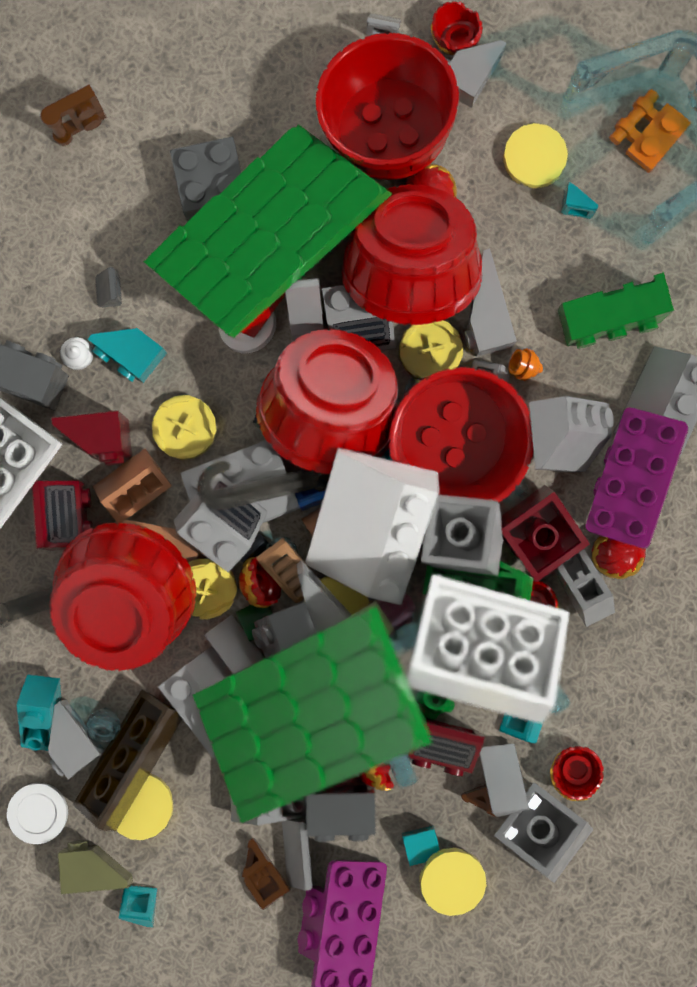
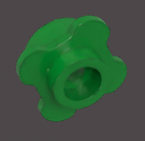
[416,691,455,720]

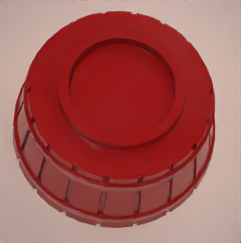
[315,33,459,180]
[342,185,483,325]
[256,329,398,474]
[389,367,534,502]
[50,523,196,671]

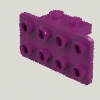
[585,407,689,549]
[297,860,387,987]

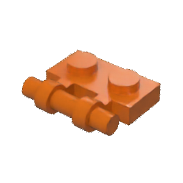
[609,89,692,173]

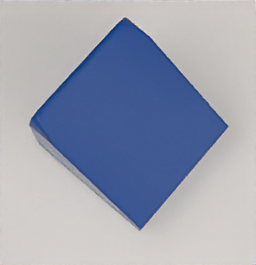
[294,479,327,511]

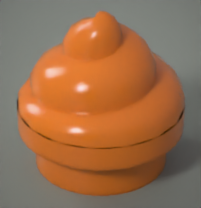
[508,348,543,381]

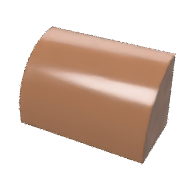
[93,448,172,524]

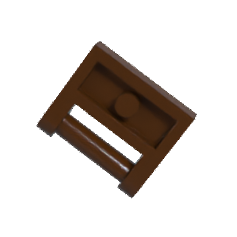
[40,84,107,146]

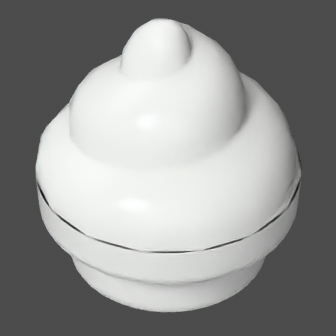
[60,337,93,370]

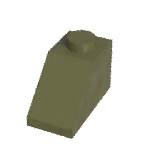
[58,840,133,894]

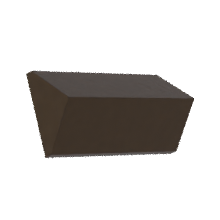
[72,689,182,831]

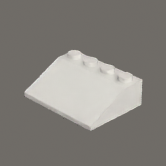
[0,398,63,528]
[305,448,439,605]
[406,575,569,724]

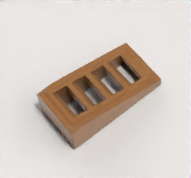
[257,538,315,603]

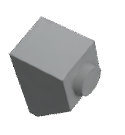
[446,40,506,108]
[48,699,105,779]

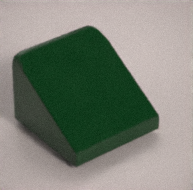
[235,605,273,642]

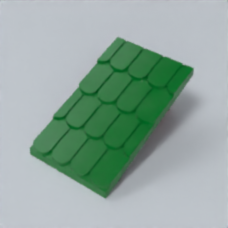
[143,124,392,338]
[192,607,433,824]

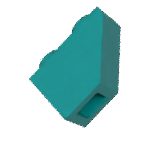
[88,328,167,383]
[17,674,61,751]

